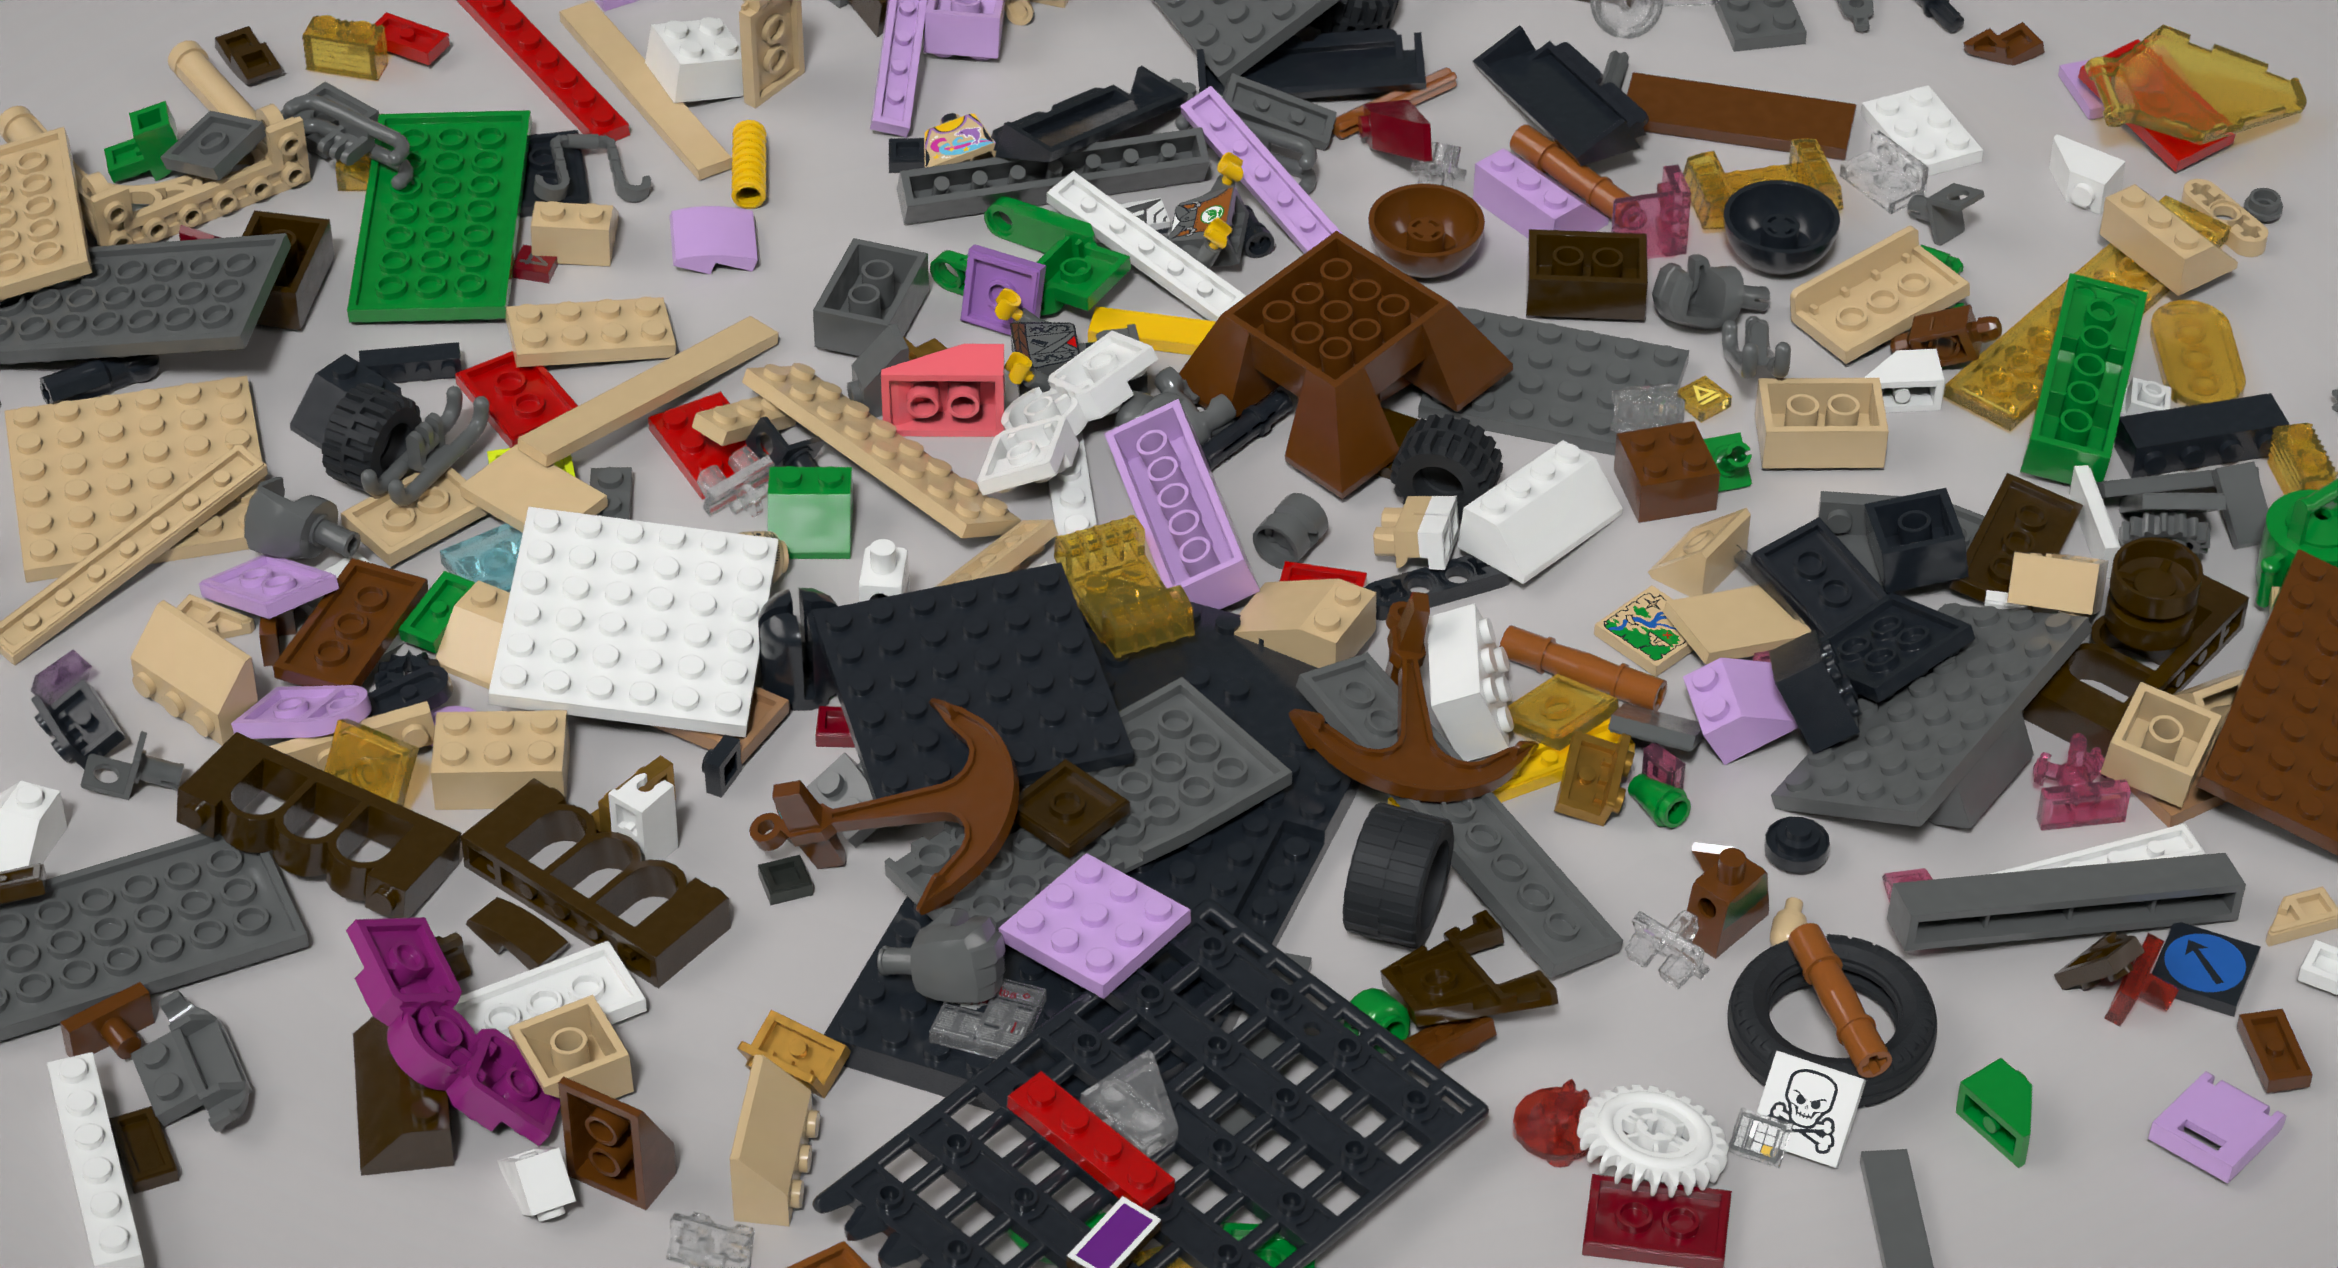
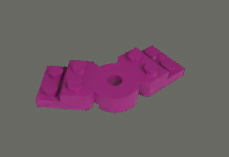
[346,917,560,1146]

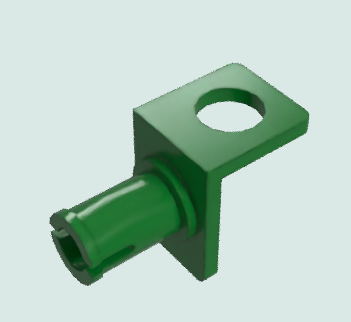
[1704,432,1752,493]

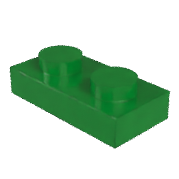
[398,571,475,654]

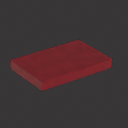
[1582,1174,1732,1268]

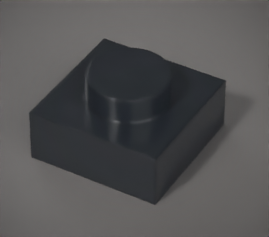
[702,735,742,798]

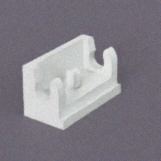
[608,773,679,861]

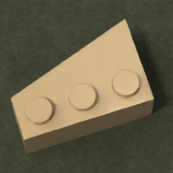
[2007,552,2109,618]

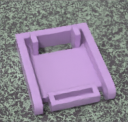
[2148,1071,2286,1184]

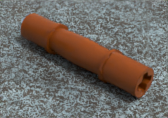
[1510,124,1639,226]
[1499,625,1667,711]
[1788,923,1892,1078]

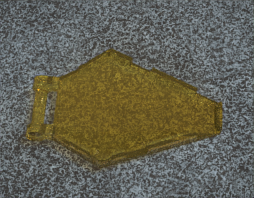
[2085,24,2307,145]

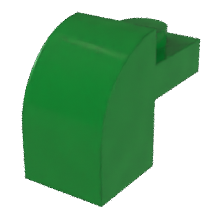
[104,101,179,183]

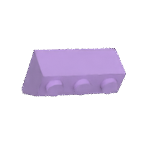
[1473,148,1609,238]

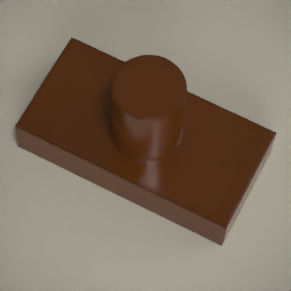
[60,982,155,1059]

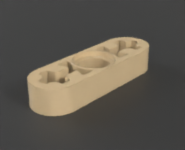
[2181,179,2268,257]

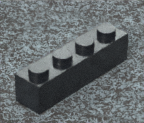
[359,342,462,383]

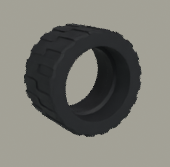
[1342,802,1454,949]

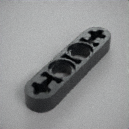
[1365,554,1513,621]

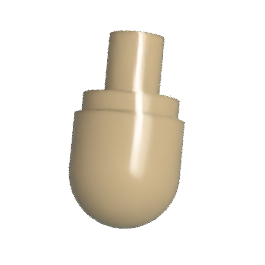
[1770,897,1807,946]

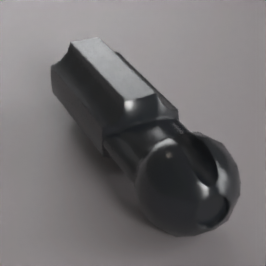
[39,354,160,405]

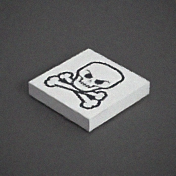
[1756,1051,1866,1168]

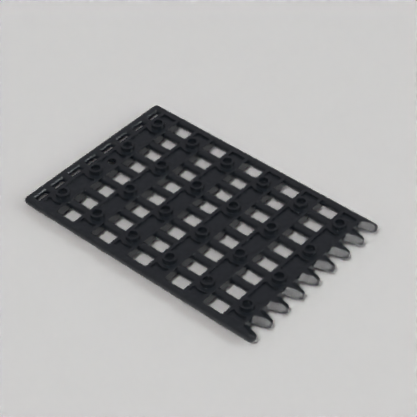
[812,899,1489,1268]

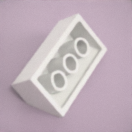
[1458,440,1623,584]

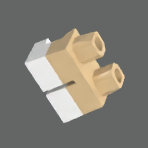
[1373,496,1460,570]

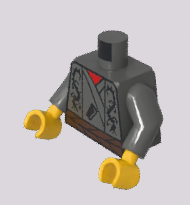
[995,288,1095,397]

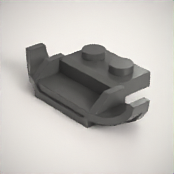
[131,990,253,1132]

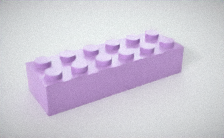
[1104,399,1260,610]

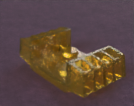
[1680,138,1844,230]
[1054,515,1195,658]

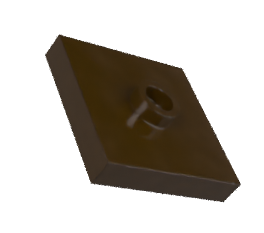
[1014,759,1130,859]

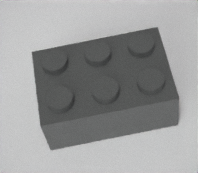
[813,238,929,356]

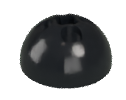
[1723,180,1840,275]

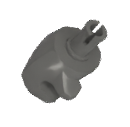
[1652,254,1770,329]
[244,477,361,559]
[877,908,1006,1003]

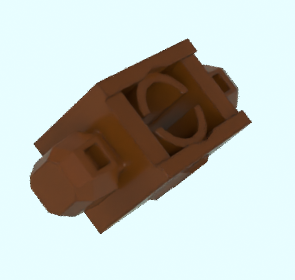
[1890,304,2002,367]

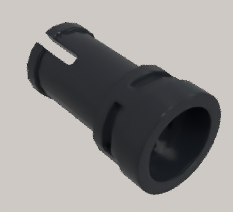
[1243,205,1275,258]

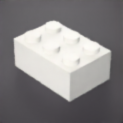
[1427,603,1514,761]

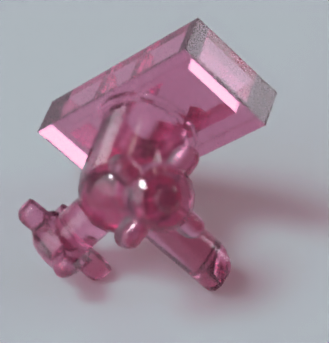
[2033,733,2131,831]

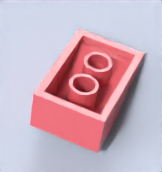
[881,344,1005,437]

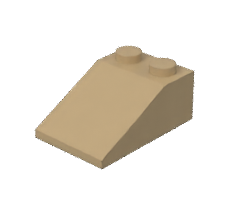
[1234,579,1376,668]

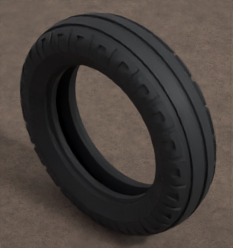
[1727,934,1937,1109]

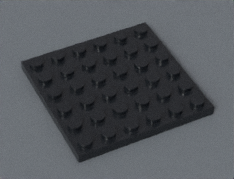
[813,562,1134,800]

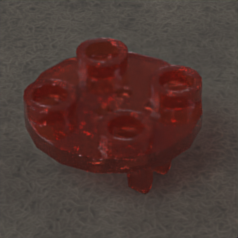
[1512,1079,1591,1168]

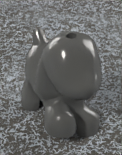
[1115,366,1236,446]

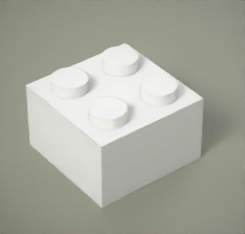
[645,17,744,103]

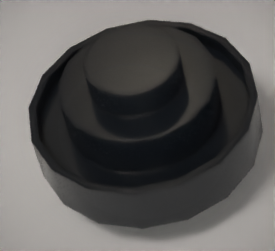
[1764,817,1830,873]

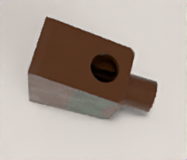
[1681,848,1769,959]

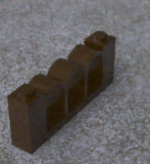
[2023,574,2249,761]
[176,732,462,918]
[461,778,731,989]

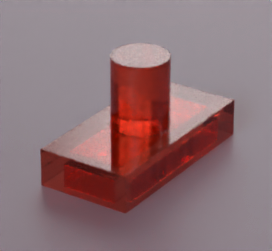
[2104,933,2179,1027]

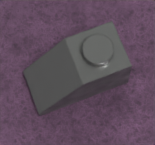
[847,324,909,417]

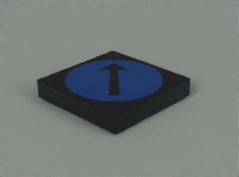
[2147,922,2261,1017]

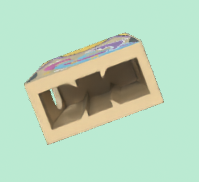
[924,113,996,167]

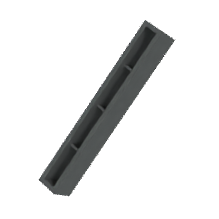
[1887,853,2246,951]

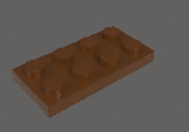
[273,558,429,687]

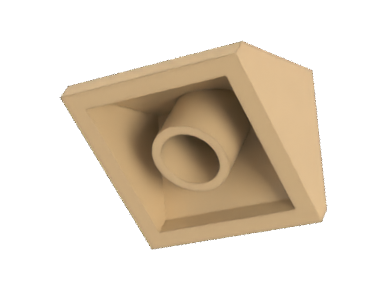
[1648,508,1751,597]

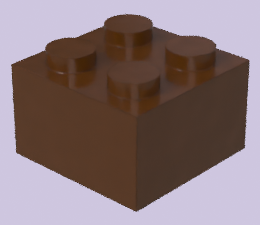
[1614,421,1720,523]

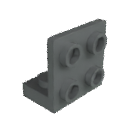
[1817,491,1901,588]

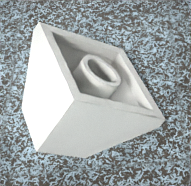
[0,781,67,872]

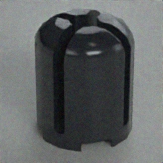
[758,588,838,711]

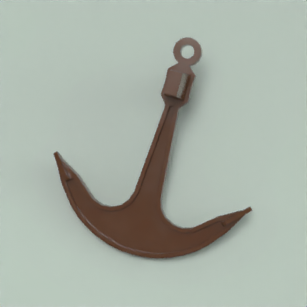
[1289,592,1539,802]
[749,698,1019,915]

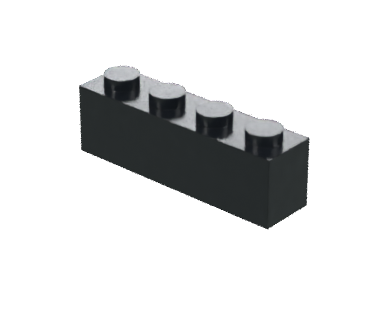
[2114,393,2289,478]

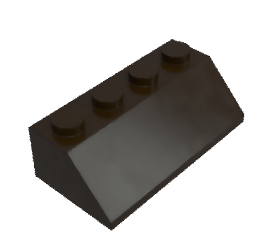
[353,1017,454,1176]

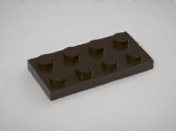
[1950,473,2083,611]

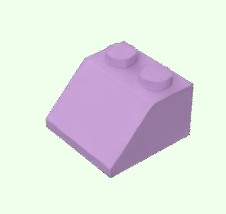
[924,0,1005,61]
[1683,657,1799,765]

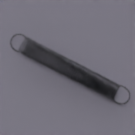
[1734,545,1808,624]

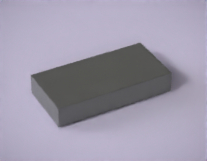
[2212,461,2268,550]

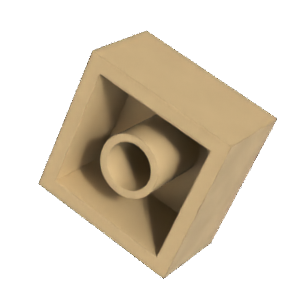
[2100,682,2222,808]

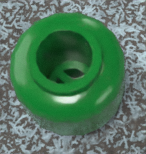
[1343,988,1410,1055]

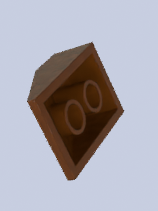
[558,1076,677,1210]

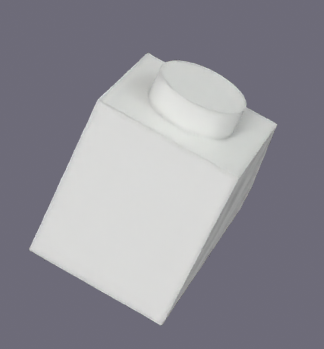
[2049,134,2126,215]
[1864,349,1945,413]
[497,1146,576,1221]

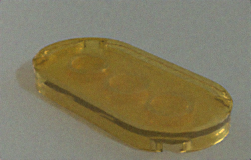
[2150,300,2246,406]

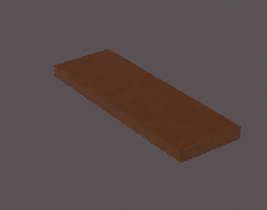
[1627,72,1857,160]

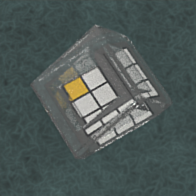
[1728,1107,1794,1169]

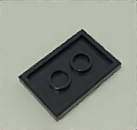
[520,130,589,218]
[1751,517,1888,639]

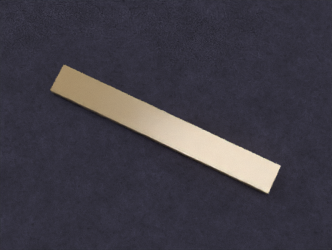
[559,0,732,180]
[518,316,779,467]
[0,443,268,666]

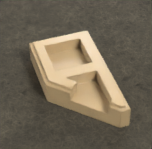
[176,594,255,639]
[2266,886,2338,947]

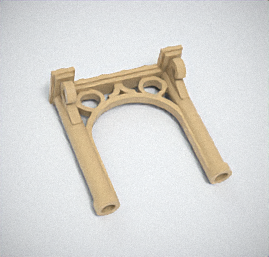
[0,40,311,246]

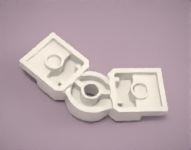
[976,331,1158,495]

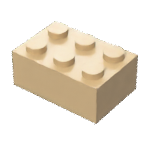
[1755,378,1889,469]
[431,710,570,810]

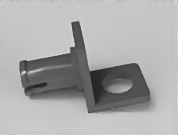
[1907,183,1985,245]
[80,731,184,800]

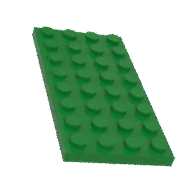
[347,110,532,323]

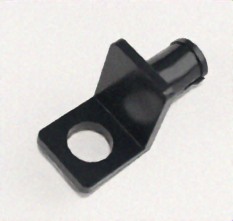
[745,416,825,474]

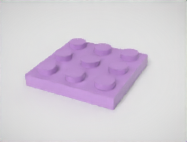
[999,853,1191,999]

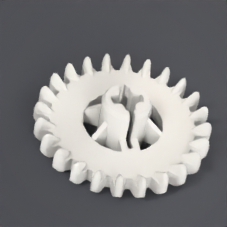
[1577,1084,1729,1198]

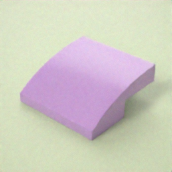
[670,206,758,274]

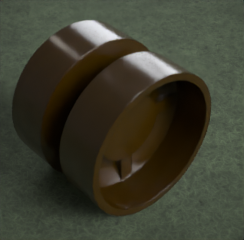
[2105,537,2203,651]

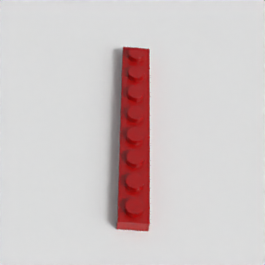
[456,0,630,141]

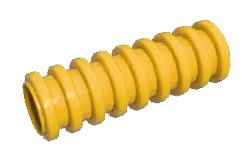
[731,120,767,209]

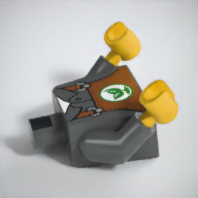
[1156,152,1249,269]

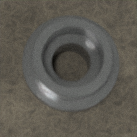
[2244,188,2283,223]

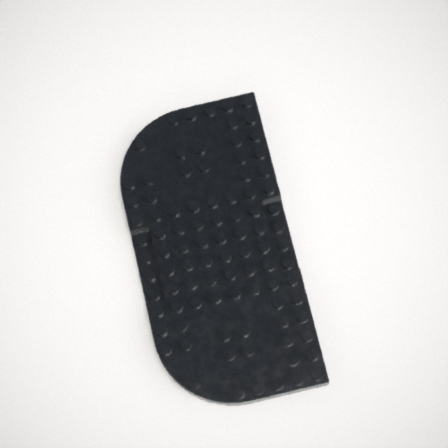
[824,576,1361,1118]

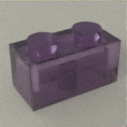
[31,649,92,705]

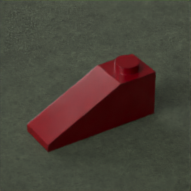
[1358,99,1432,162]

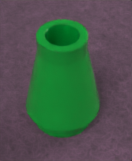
[1628,774,1691,828]

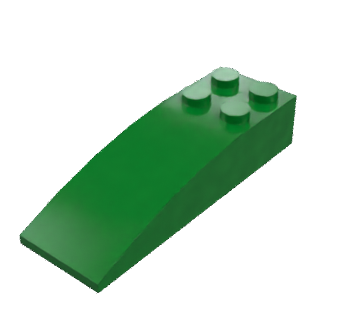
[2020,273,2148,485]

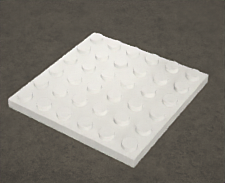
[488,507,779,738]

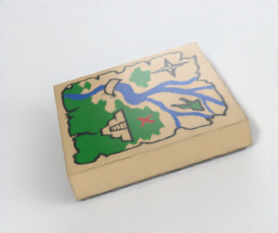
[1594,585,1694,677]

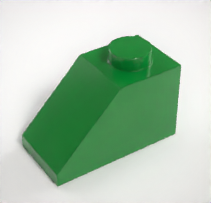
[1955,1058,2033,1168]

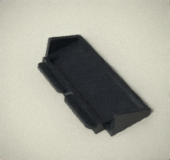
[1472,25,1649,166]
[1196,28,1426,99]
[991,66,1189,162]

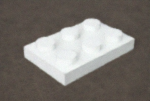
[1860,85,1983,180]

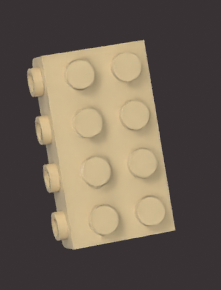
[1790,226,1970,364]

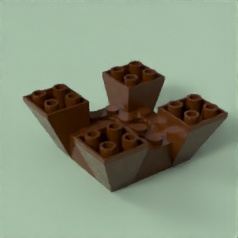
[1179,231,1513,499]

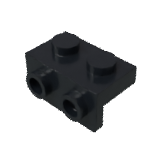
[31,678,126,770]

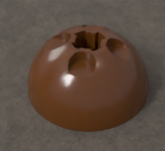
[1368,184,1485,278]

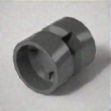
[1253,493,1328,569]

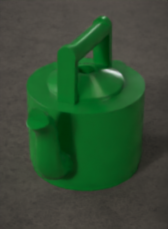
[2255,478,2338,608]

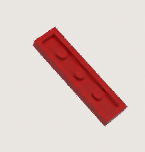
[1007,1071,1175,1211]

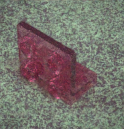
[1611,164,1691,259]

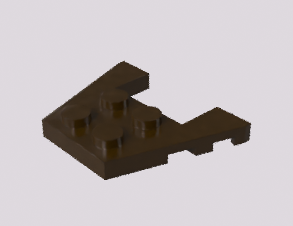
[1380,910,1559,1027]

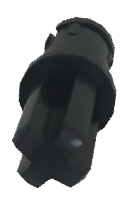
[1915,0,1964,33]

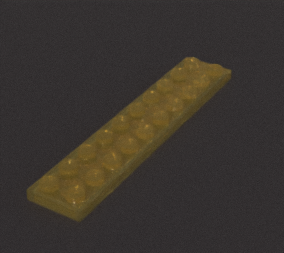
[1944,195,2231,431]

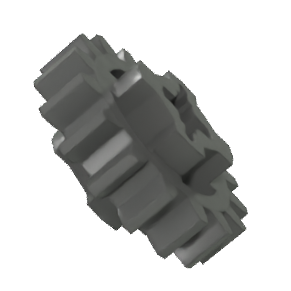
[2119,510,2211,557]

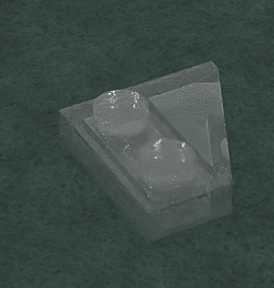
[1080,1050,1178,1157]

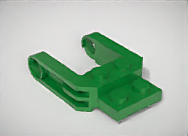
[930,196,1131,316]

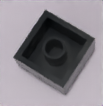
[1864,488,1969,593]
[1769,630,1862,754]

